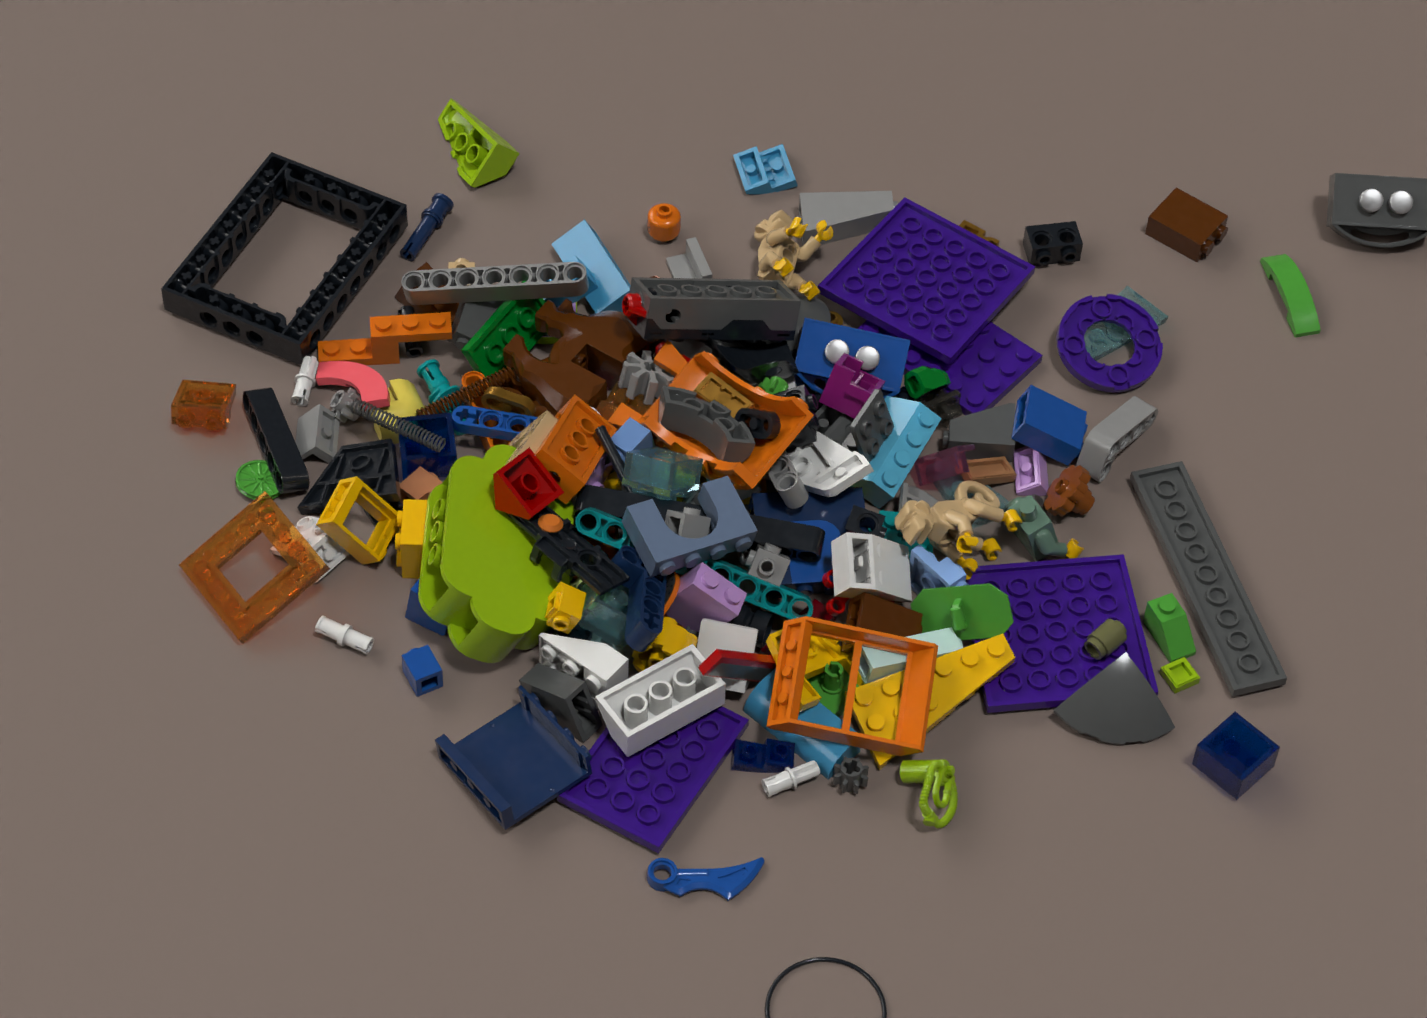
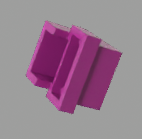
[819,353,885,419]

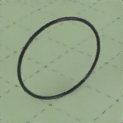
[765,957,887,1018]

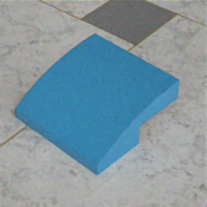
[733,144,798,194]

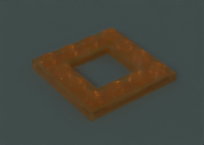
[179,491,330,644]

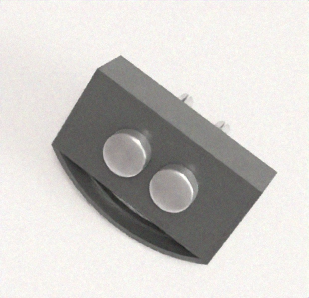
[1326,173,1427,248]

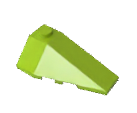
[438,98,520,188]

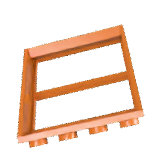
[766,616,938,756]

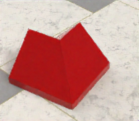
[493,447,564,520]

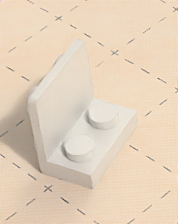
[270,516,349,583]
[697,618,758,693]

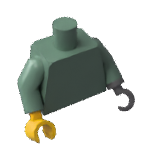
[1007,494,1084,561]

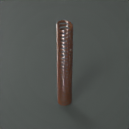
[416,366,516,424]

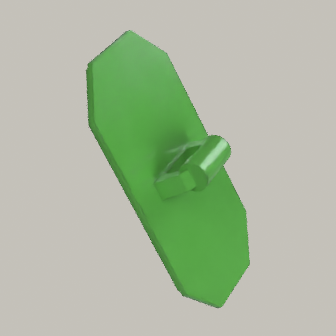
[910,583,1014,640]

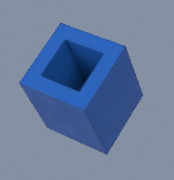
[401,645,443,697]

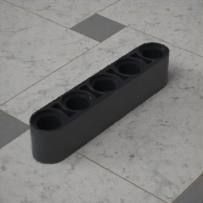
[242,387,310,494]

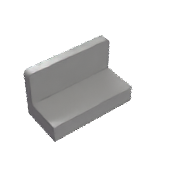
[666,237,712,279]
[296,404,340,463]

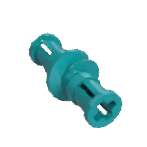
[417,359,476,436]

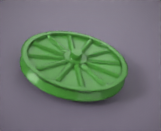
[235,460,280,501]

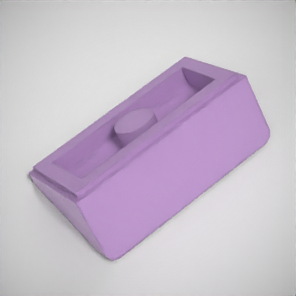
[1013,446,1049,496]

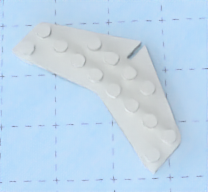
[748,375,874,497]

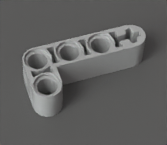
[1076,396,1158,482]

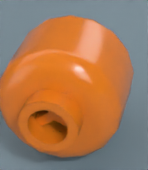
[647,203,681,242]

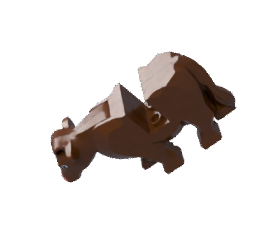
[490,276,664,417]

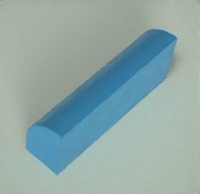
[552,219,631,313]
[743,668,860,780]

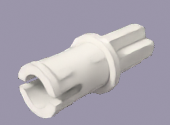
[291,356,319,407]
[761,760,820,797]

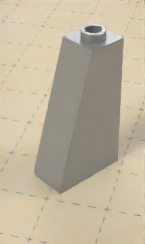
[798,191,898,246]

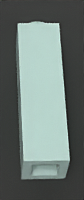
[858,627,963,684]

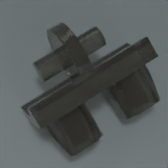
[916,389,962,429]

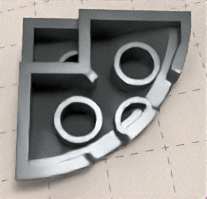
[1053,652,1175,745]

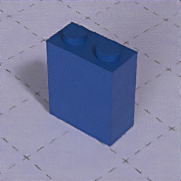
[1011,385,1088,466]

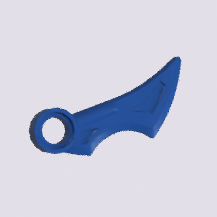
[647,857,764,901]

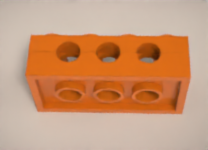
[535,394,617,504]

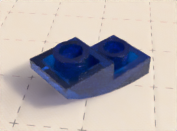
[731,738,795,773]

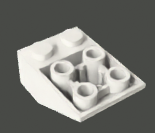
[831,532,912,602]
[539,633,629,709]

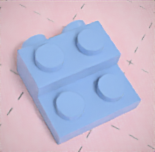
[909,544,969,595]

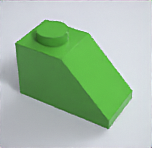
[1143,593,1196,663]

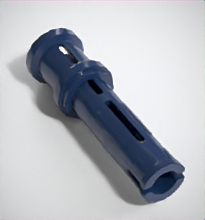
[400,193,454,261]

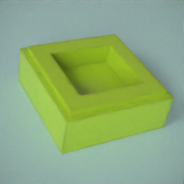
[1159,657,1200,694]

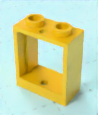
[316,476,399,565]

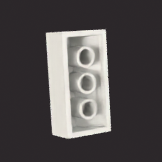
[595,644,726,757]

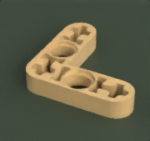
[505,410,558,465]

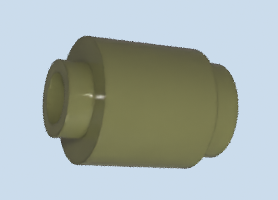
[1084,619,1127,660]

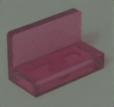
[914,444,976,486]

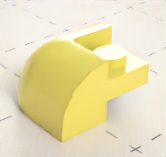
[369,379,427,444]

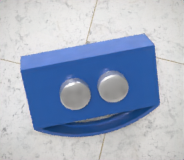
[795,318,911,398]

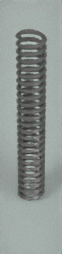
[351,398,446,452]

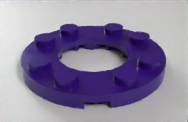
[1056,294,1163,392]

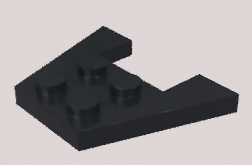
[297,439,401,515]

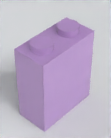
[665,562,747,632]

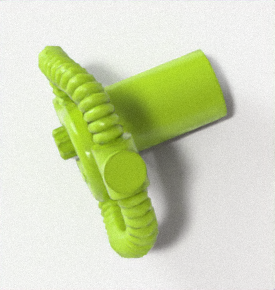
[900,759,958,829]

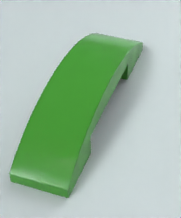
[1260,254,1321,338]

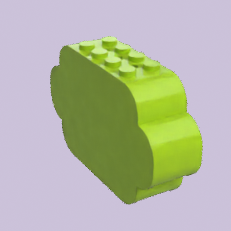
[418,444,576,663]

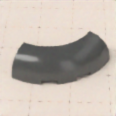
[659,386,755,463]

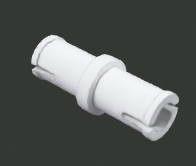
[315,615,374,655]

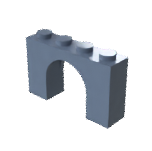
[622,476,758,577]

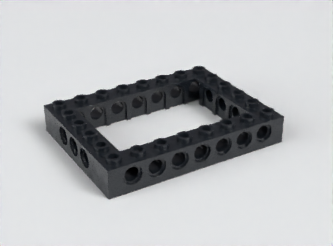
[161,152,408,365]

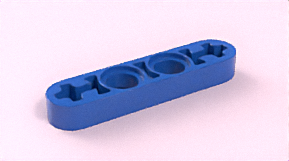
[452,406,538,441]

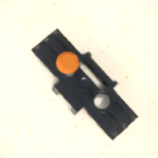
[508,505,630,596]

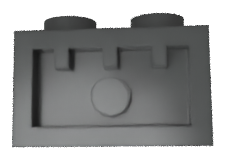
[841,389,894,463]

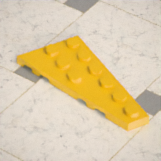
[845,633,1015,771]

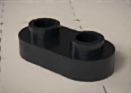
[735,408,781,439]

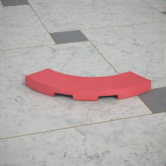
[316,361,390,410]

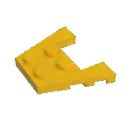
[766,630,864,712]

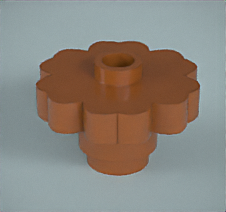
[1044,465,1095,517]

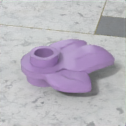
[585,453,613,488]

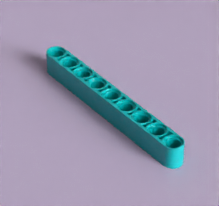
[575,507,814,619]

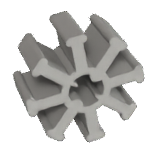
[618,350,675,405]

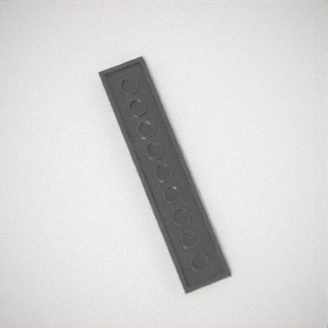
[1130,461,1287,697]

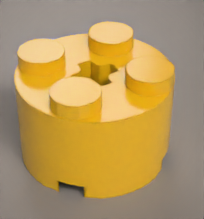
[632,616,698,672]

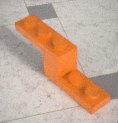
[318,312,452,366]

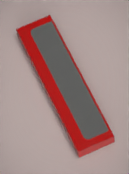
[698,649,776,682]

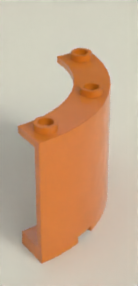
[638,351,814,490]

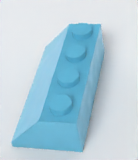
[850,396,942,509]

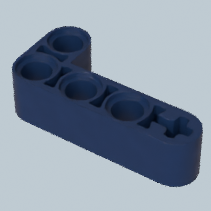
[611,545,667,652]

